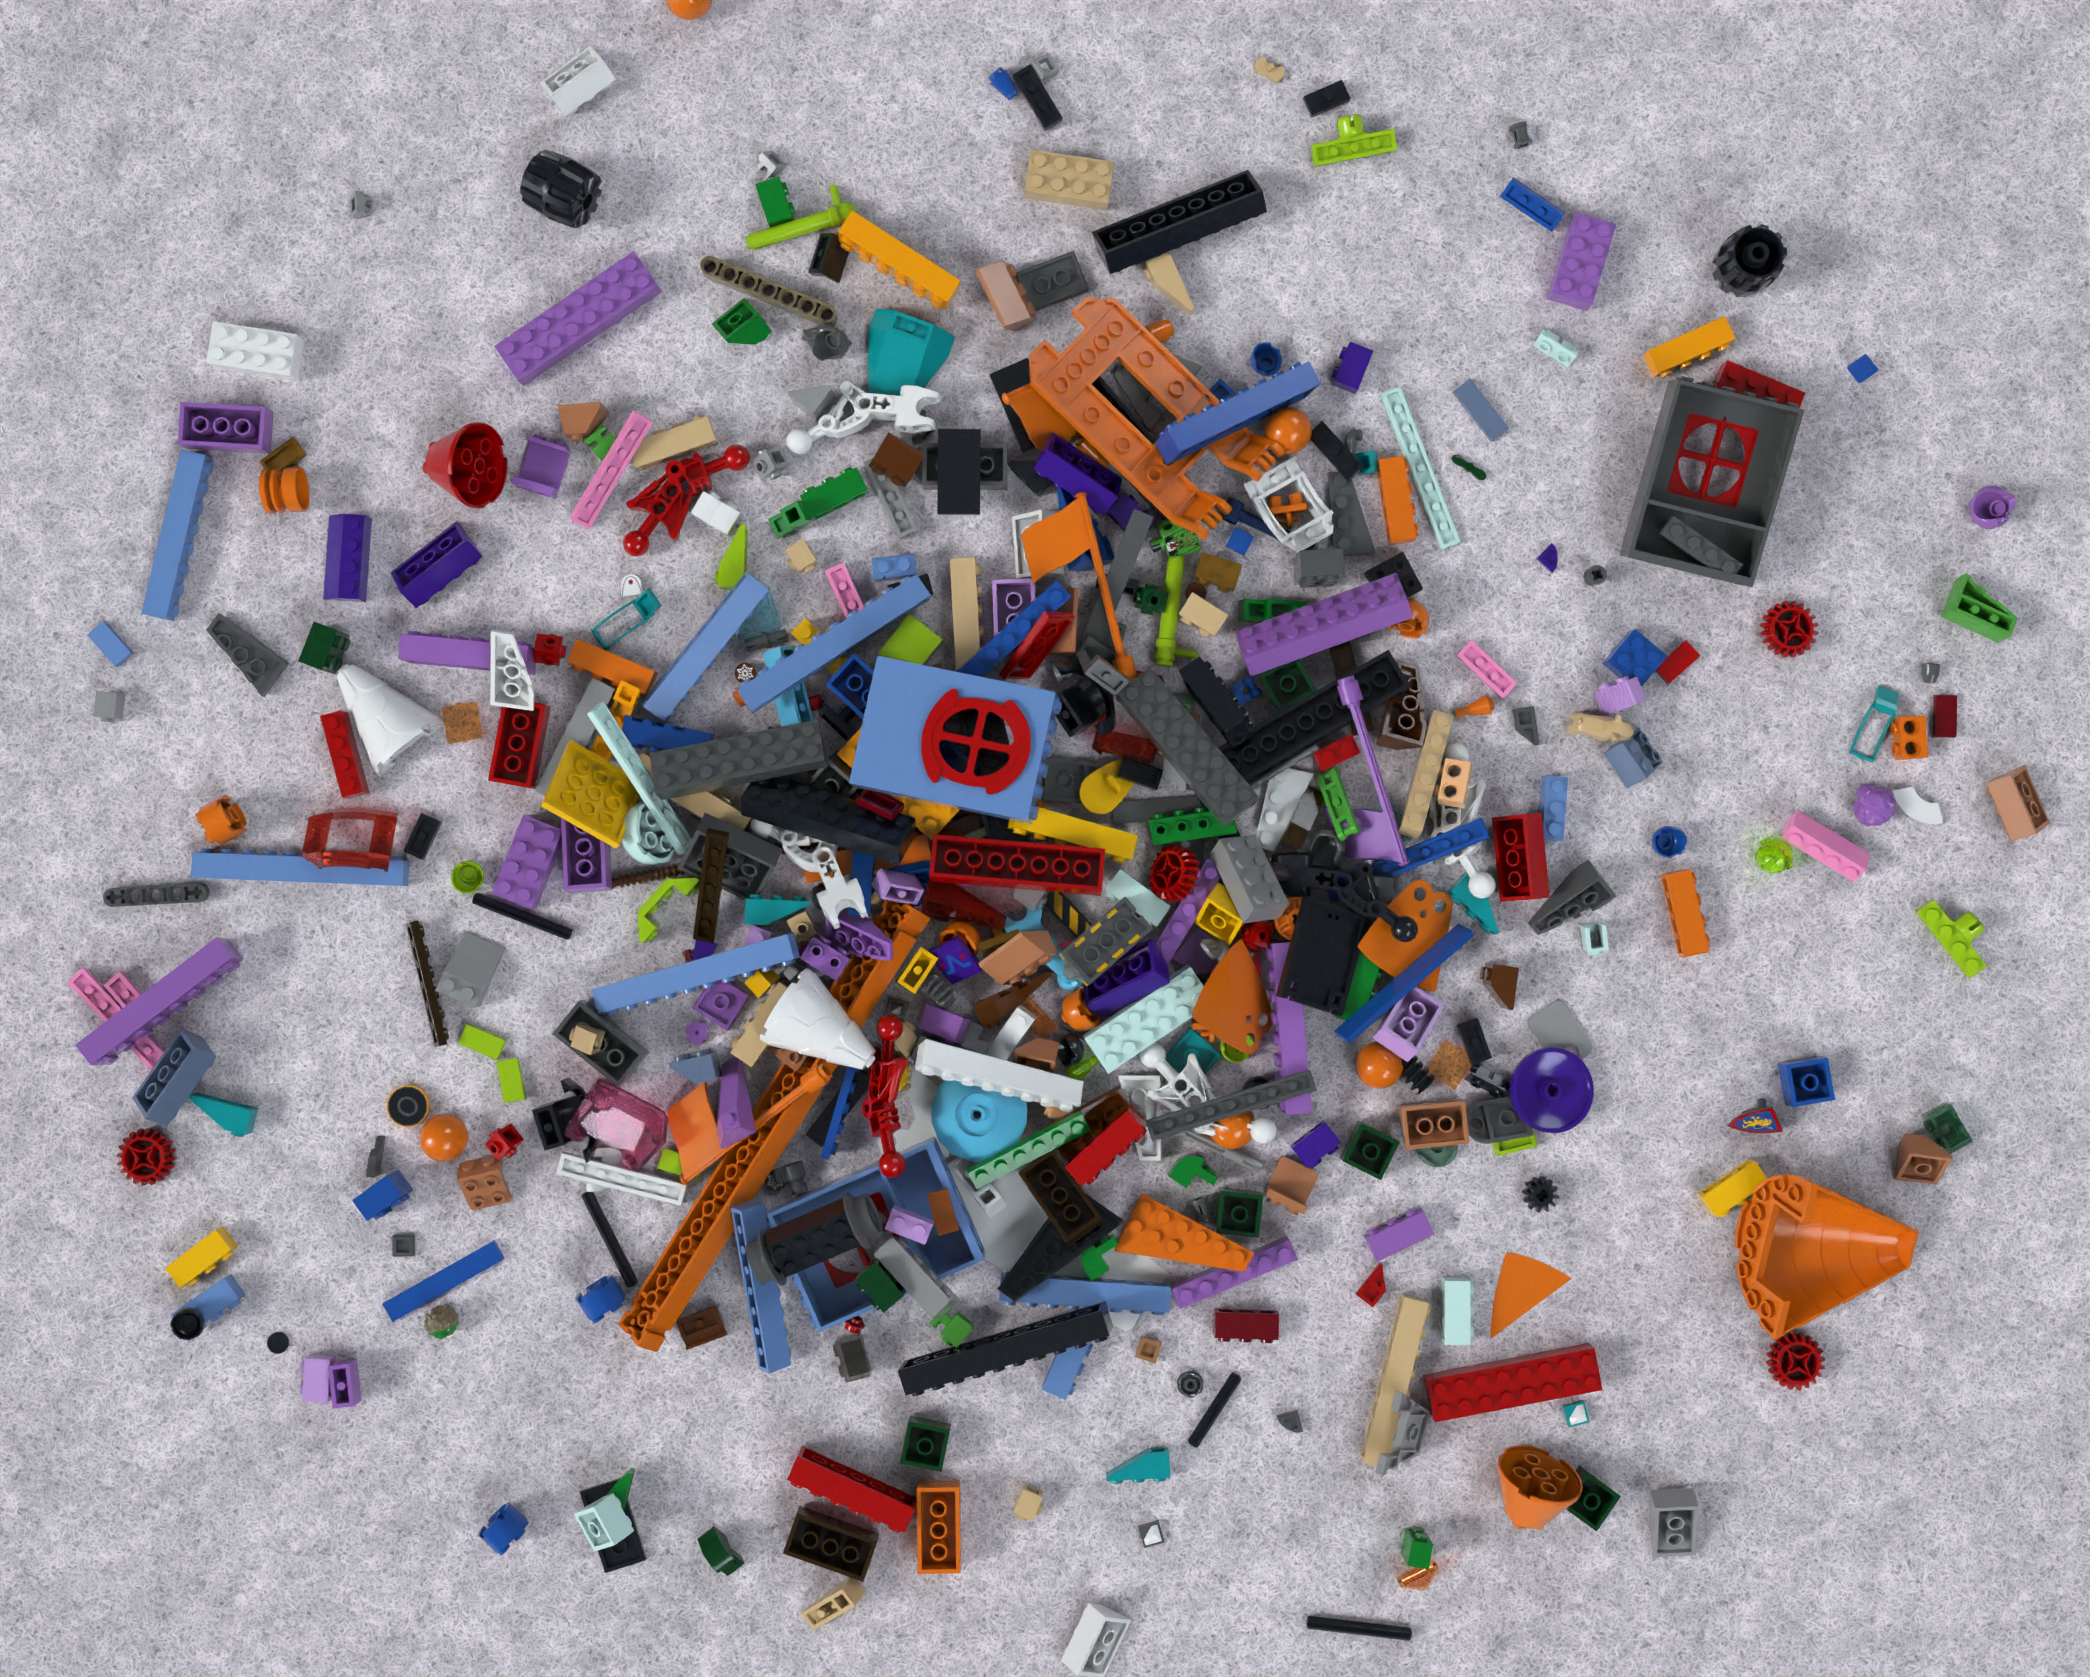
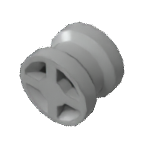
[1050,657,1073,682]

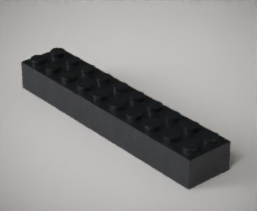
[1218,650,1410,782]
[898,1301,1113,1396]

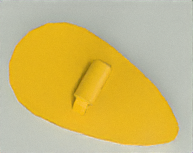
[1079,757,1141,814]

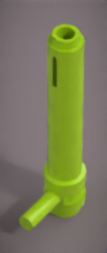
[745,185,856,250]
[1154,555,1197,667]

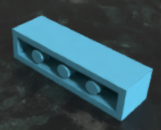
[763,645,814,727]

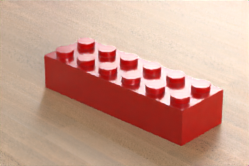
[787,1446,917,1533]

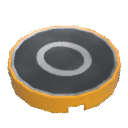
[387,1085,430,1127]

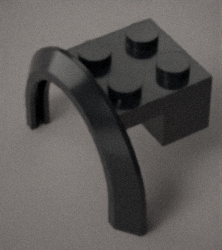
[1055,661,1116,737]
[532,1078,598,1163]

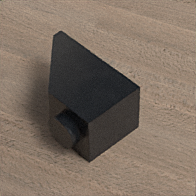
[1008,460,1053,497]

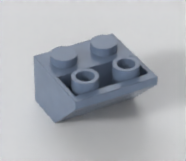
[1603,728,1663,788]
[669,1048,721,1084]

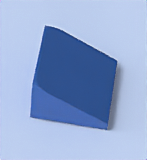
[1847,354,1878,383]

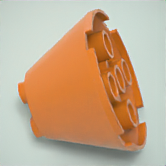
[1497,1445,1583,1530]

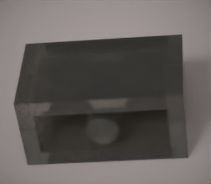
[833,1331,872,1383]

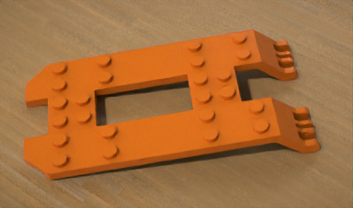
[1029,297,1285,540]

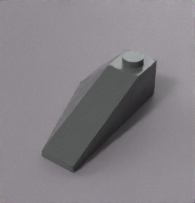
[1528,860,1616,935]

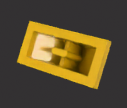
[744,964,781,998]

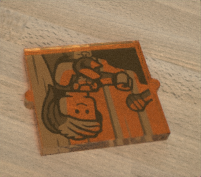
[442,702,483,744]
[1427,1040,1471,1090]

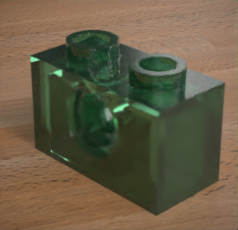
[1922,1102,1973,1154]

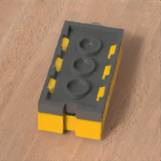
[1058,896,1153,987]

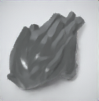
[802,324,852,361]

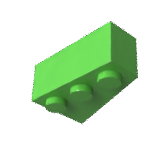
[1941,573,2017,643]

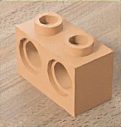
[1435,758,1472,809]

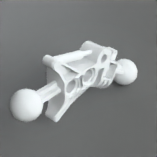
[1429,743,1496,899]
[1139,1042,1277,1144]

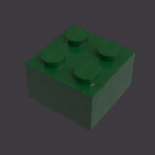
[298,622,351,674]
[1259,659,1317,712]
[1340,1120,1400,1180]
[1214,1187,1263,1238]
[855,1258,906,1313]
[900,1415,951,1472]
[1566,1465,1621,1532]

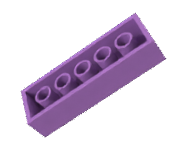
[398,631,536,675]

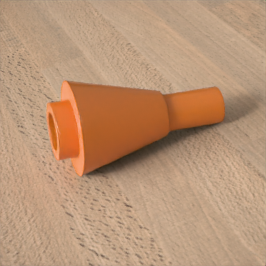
[1075,436,1109,467]
[1454,695,1495,718]

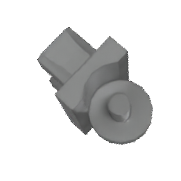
[774,959,805,983]

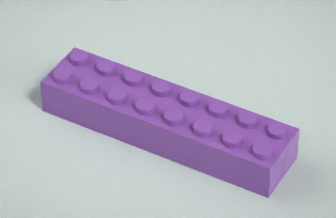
[494,251,662,386]
[1235,573,1413,676]
[75,937,244,1066]
[1265,941,1312,1115]

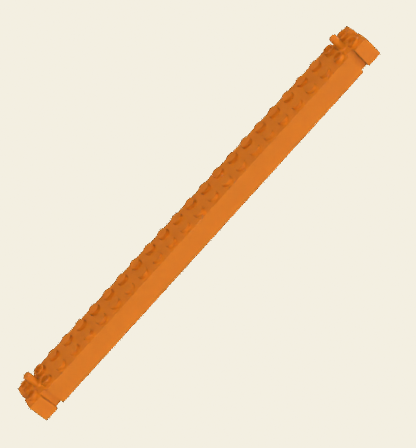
[618,900,930,1352]

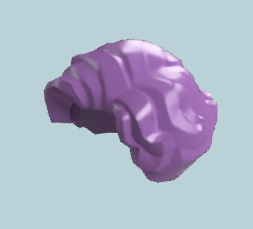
[1969,485,2016,530]
[1853,784,1896,826]

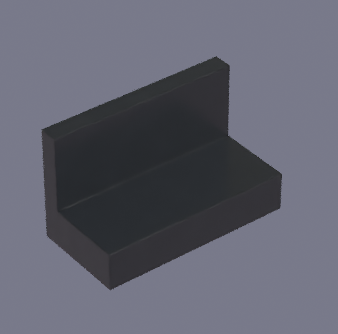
[808,233,849,283]

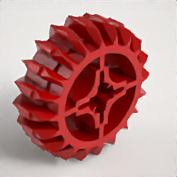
[1759,601,1819,658]
[1148,845,1201,902]
[116,1128,177,1186]
[1766,1332,1826,1390]

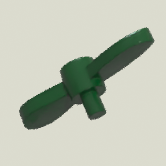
[1451,455,1486,481]

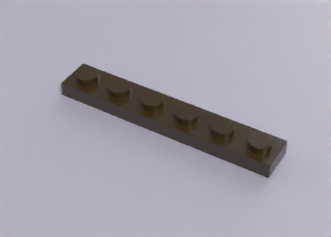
[1328,641,1374,736]
[693,828,729,943]
[406,921,449,1047]

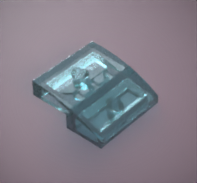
[737,587,782,640]

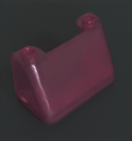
[565,1079,669,1173]

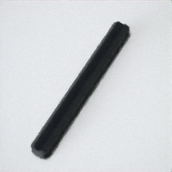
[472,893,573,940]
[581,1192,638,1288]
[1306,1616,1412,1641]

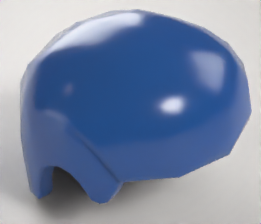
[1250,342,1282,377]
[1651,826,1687,858]

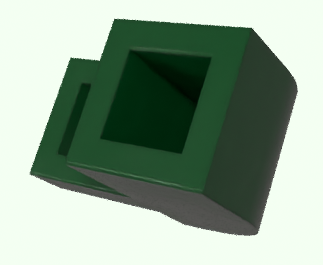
[697,1526,744,1576]

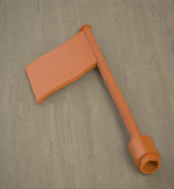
[1002,319,1174,451]
[1021,492,1137,683]
[668,1063,833,1185]

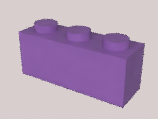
[1363,1207,1434,1262]

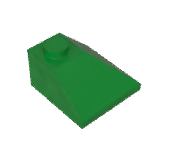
[712,298,772,345]

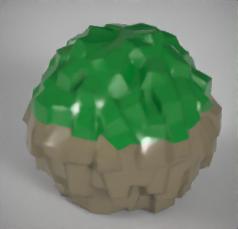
[424,1304,459,1339]

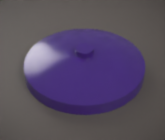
[1510,1048,1594,1133]

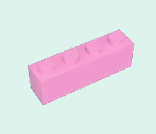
[1781,810,1870,882]

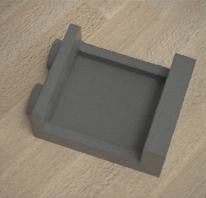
[1076,635,1130,696]

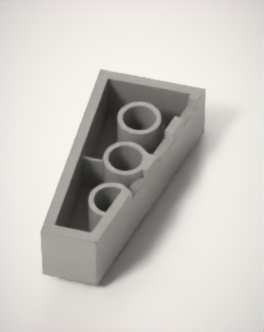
[874,1236,960,1319]

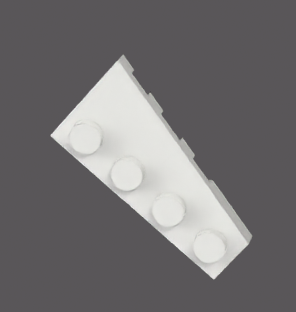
[1256,768,1313,851]
[1118,1075,1161,1161]

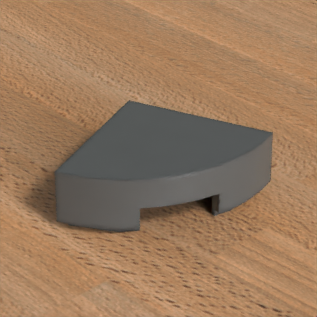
[1276,1410,1303,1433]

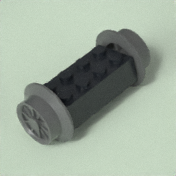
[746,1192,883,1286]

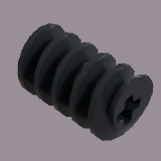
[1400,1055,1435,1095]

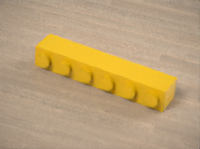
[1008,807,1138,864]

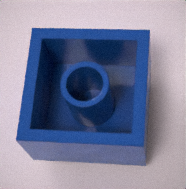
[1602,629,1667,687]
[1778,1056,1835,1107]
[352,1170,413,1221]

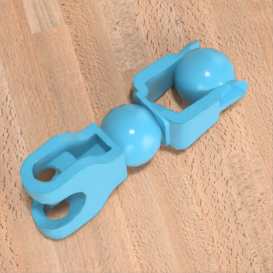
[997,907,1083,991]

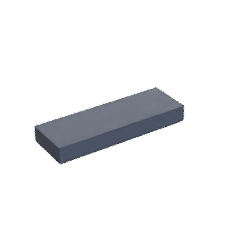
[1453,378,1509,442]

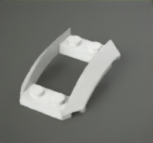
[1244,456,1333,553]

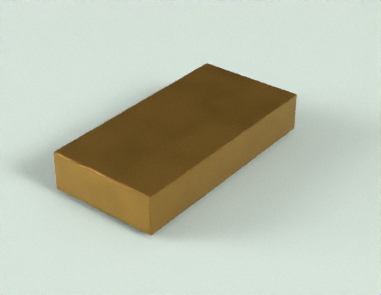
[259,437,307,472]

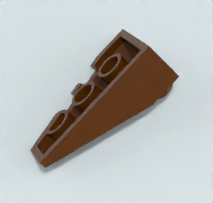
[1376,661,1427,750]
[973,970,1053,1029]

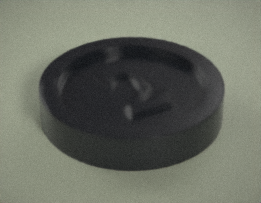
[267,1332,289,1354]

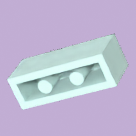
[1105,869,1171,927]
[1441,1277,1474,1345]

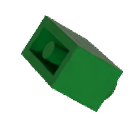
[755,176,796,227]
[1401,1527,1433,1570]

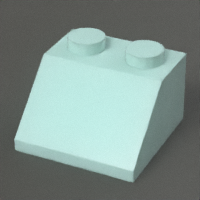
[574,1493,634,1551]

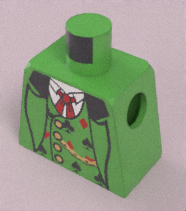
[1149,518,1202,558]

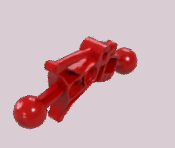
[623,444,750,557]
[862,1015,908,1178]

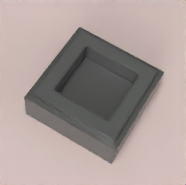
[392,1234,415,1257]

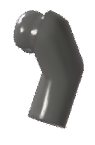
[1344,428,1363,455]

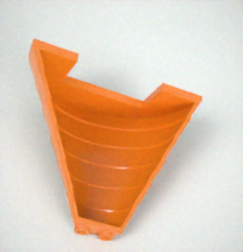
[1735,1174,1919,1340]

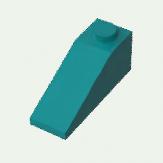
[189,1092,258,1137]

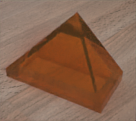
[1396,1559,1439,1590]

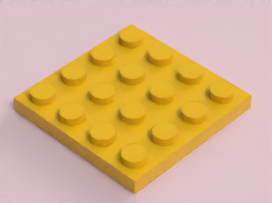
[541,740,639,848]

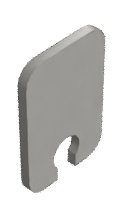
[1528,1001,1592,1059]

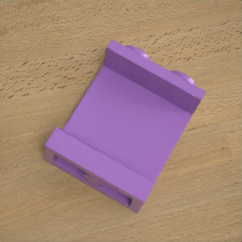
[511,434,571,499]

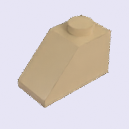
[569,1024,605,1055]

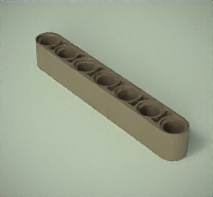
[700,256,838,326]

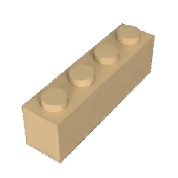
[632,415,719,471]

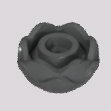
[1177,1371,1203,1398]

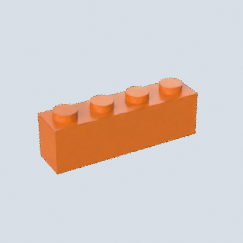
[1377,456,1419,546]
[567,639,658,697]
[1661,869,1710,957]

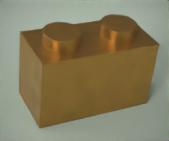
[1193,552,1242,593]

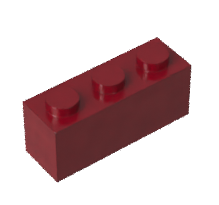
[1213,1309,1279,1343]

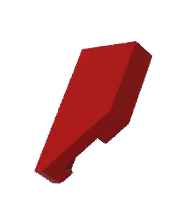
[1355,1263,1386,1307]

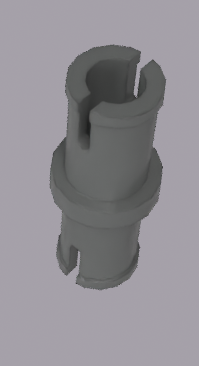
[744,629,789,652]

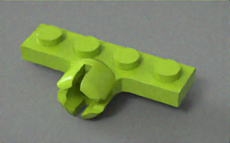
[1310,114,1397,167]
[1916,898,1987,978]

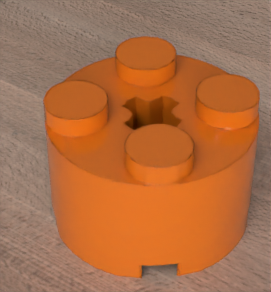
[195,795,247,844]

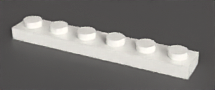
[556,1152,686,1206]

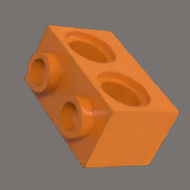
[1890,715,1928,760]

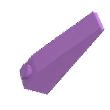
[825,908,893,961]
[716,1057,756,1149]

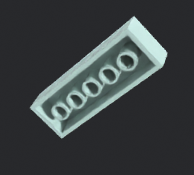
[1083,964,1204,1074]

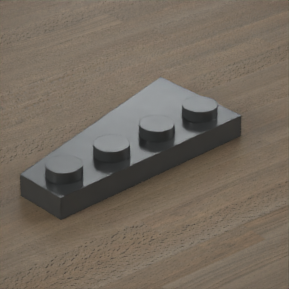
[1327,471,1376,556]
[206,613,289,697]

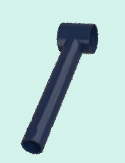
[1220,497,1316,550]

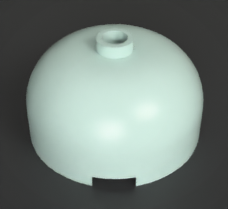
[622,802,676,865]

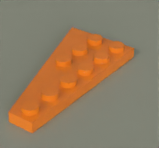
[1114,1193,1255,1272]

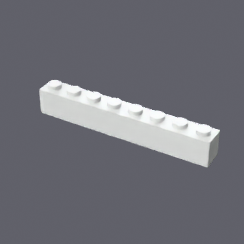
[915,1039,1083,1112]

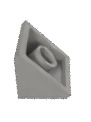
[788,385,835,421]

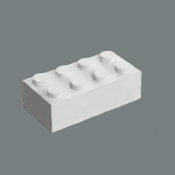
[206,321,304,381]

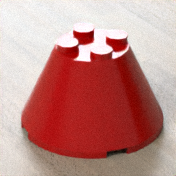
[423,422,508,509]

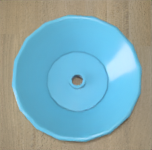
[931,1080,1027,1162]

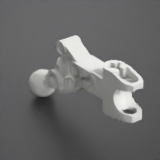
[786,381,941,455]
[750,819,868,929]

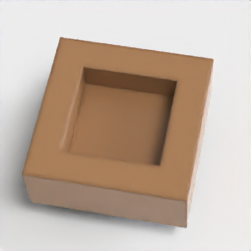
[1135,1335,1162,1364]

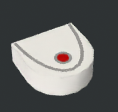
[621,574,644,597]

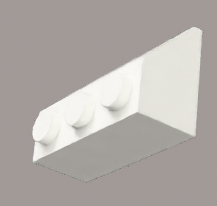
[540,46,616,116]
[1012,510,1064,579]
[1061,1603,1131,1677]

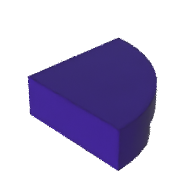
[1536,543,1558,573]
[692,940,718,961]

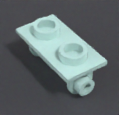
[1533,329,1579,367]

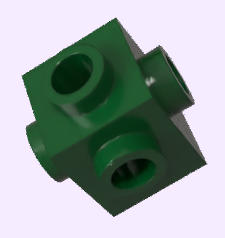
[1133,584,1169,615]

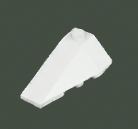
[490,629,534,711]

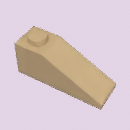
[1143,252,1195,316]
[801,1577,867,1631]

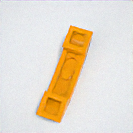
[591,679,641,762]

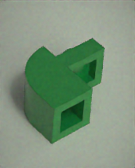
[768,501,812,538]
[1168,1154,1218,1188]
[1081,1234,1118,1281]

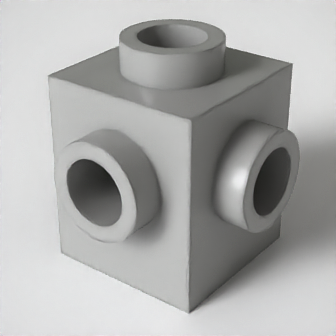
[752,446,790,480]

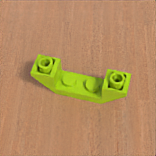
[638,878,700,943]

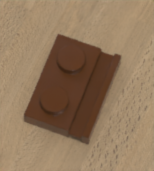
[676,1305,727,1350]

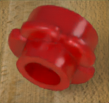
[808,694,825,711]
[845,1316,865,1334]

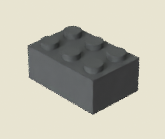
[1293,549,1345,588]

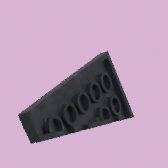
[998,1194,1124,1303]

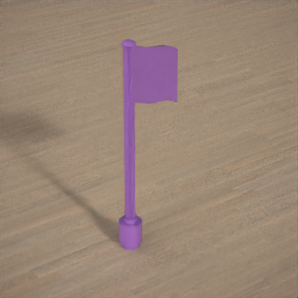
[1324,675,1410,866]

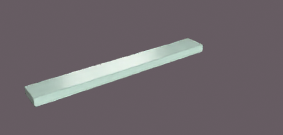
[1380,386,1461,551]
[587,702,692,855]

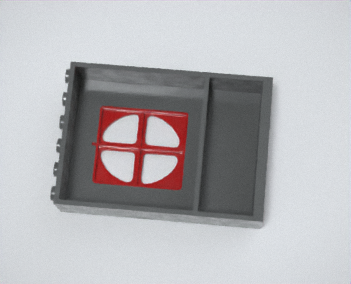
[1619,376,1804,587]

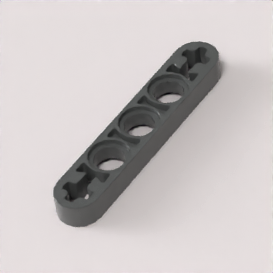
[103,883,210,907]

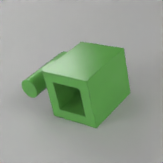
[584,424,617,461]
[930,1308,974,1347]

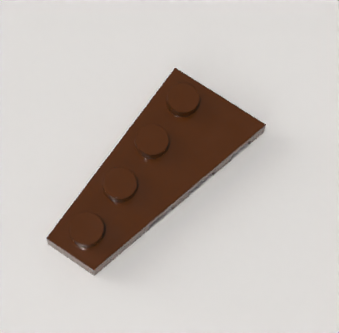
[1045,1085,1130,1163]

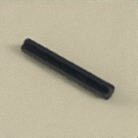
[1188,1372,1241,1448]

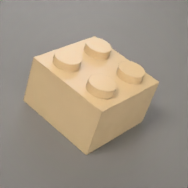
[1179,592,1228,638]

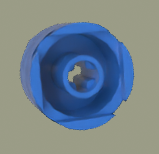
[575,1274,626,1324]
[478,1502,529,1555]

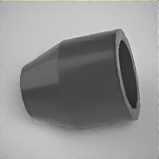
[1921,663,1940,683]

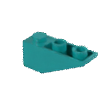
[1448,872,1499,935]
[743,894,810,925]
[1106,1447,1170,1484]

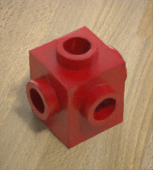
[534,633,566,666]
[1239,921,1274,952]
[485,1123,524,1161]

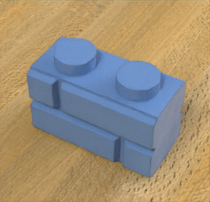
[871,554,917,582]

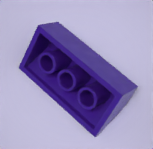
[1034,432,1122,515]
[323,514,372,602]
[391,521,483,608]
[1083,938,1170,1018]

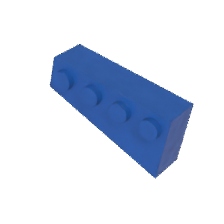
[622,715,715,752]

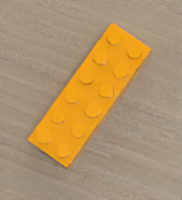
[838,211,961,310]
[837,728,961,841]

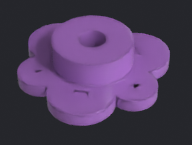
[685,1021,709,1045]

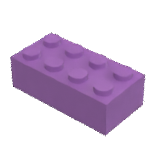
[1546,212,1616,311]
[178,402,274,454]
[492,814,562,909]
[561,818,612,894]

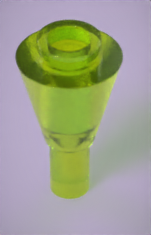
[1066,1055,1100,1081]

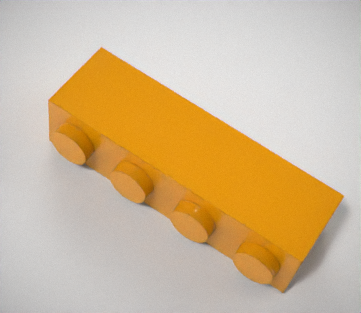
[1643,316,1736,378]

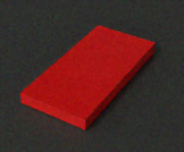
[999,611,1075,679]

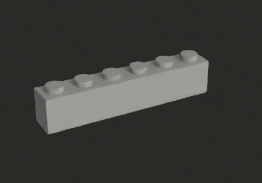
[535,678,617,796]

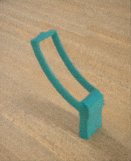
[591,588,662,650]
[1849,685,1899,763]

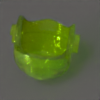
[1755,836,1793,874]

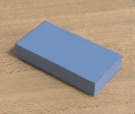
[87,621,133,667]

